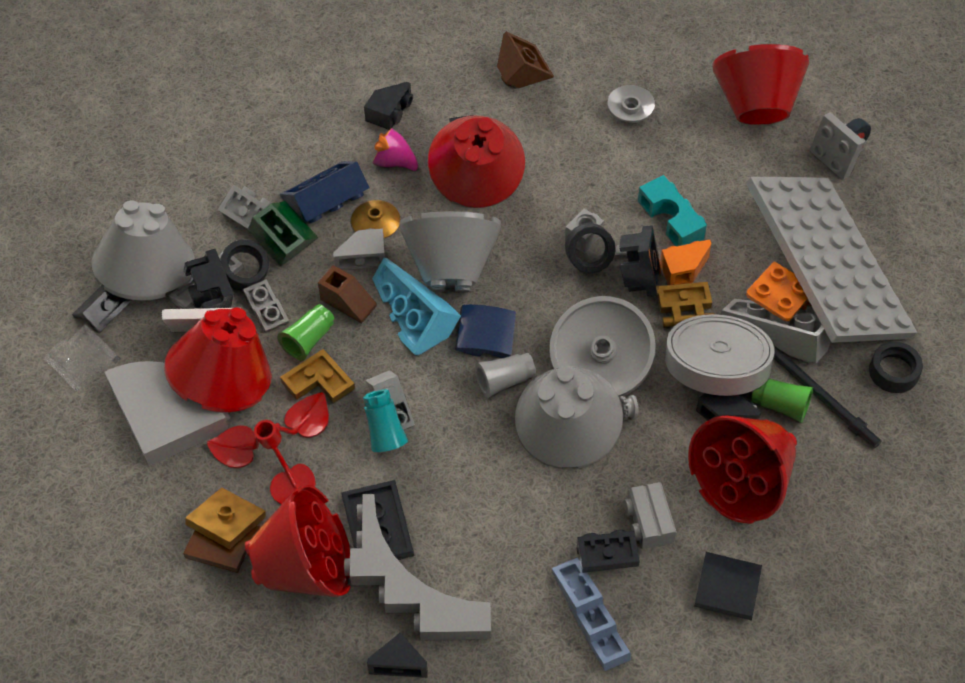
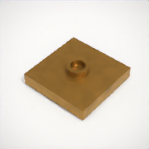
[185,487,266,549]

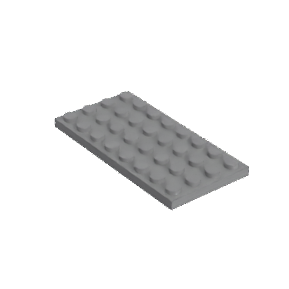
[746,177,918,343]

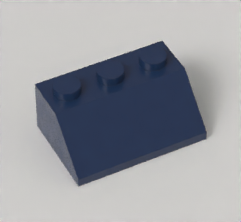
[280,161,370,223]

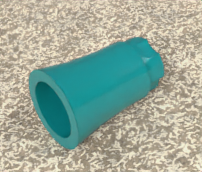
[363,389,408,452]

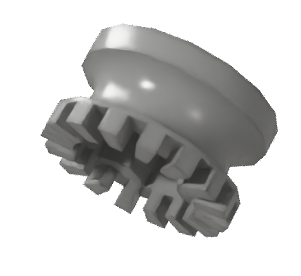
[619,395,639,420]

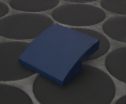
[455,304,516,358]

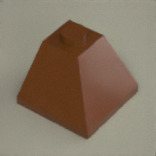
[497,31,554,88]

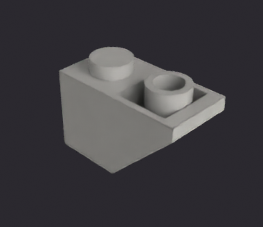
[365,370,415,430]

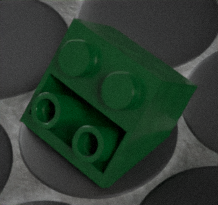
[248,201,318,266]

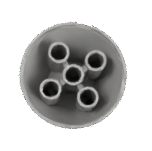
[92,200,195,300]
[399,211,502,292]
[515,366,623,468]

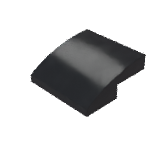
[694,552,762,621]

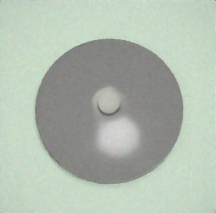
[550,296,656,397]

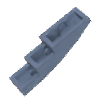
[552,557,631,671]

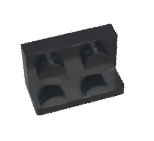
[576,530,640,573]

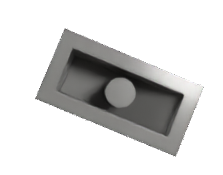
[333,228,385,270]

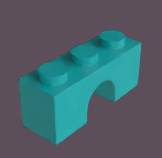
[638,175,707,246]

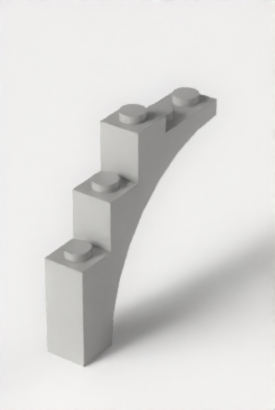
[344,494,491,641]

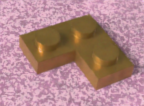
[280,349,355,403]

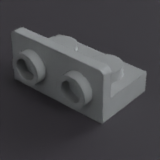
[218,185,271,229]

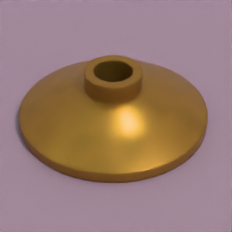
[351,200,400,238]

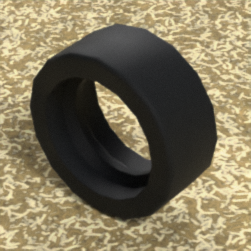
[565,223,616,274]
[220,239,269,290]
[869,342,923,393]

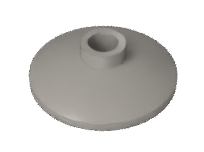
[607,85,655,123]

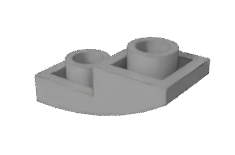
[243,279,289,333]

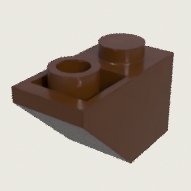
[318,265,377,324]

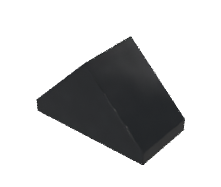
[367,633,428,678]

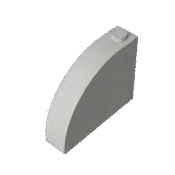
[104,361,230,466]

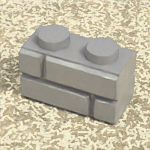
[624,482,677,549]

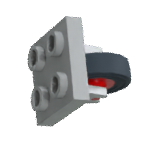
[809,112,871,180]

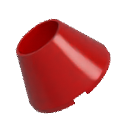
[712,44,809,125]

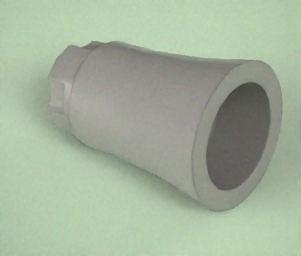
[475,353,536,398]

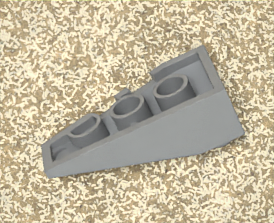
[722,299,831,363]

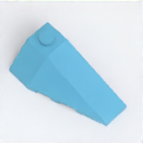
[372,258,461,355]

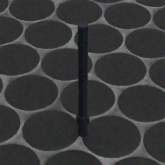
[774,346,882,448]

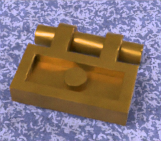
[657,282,714,327]

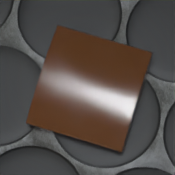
[183,526,260,573]

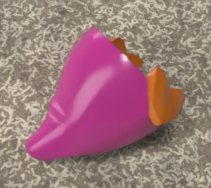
[372,128,418,171]

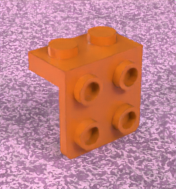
[746,261,811,321]

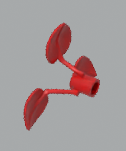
[207,392,329,505]

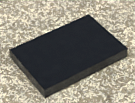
[341,480,414,560]

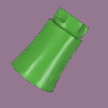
[277,304,335,361]
[751,378,813,423]

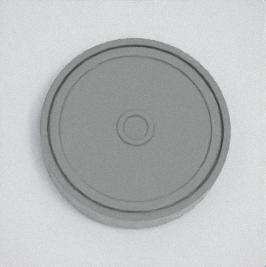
[665,314,774,396]

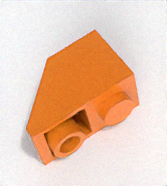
[660,240,712,285]

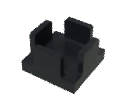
[619,225,661,296]
[184,248,234,309]

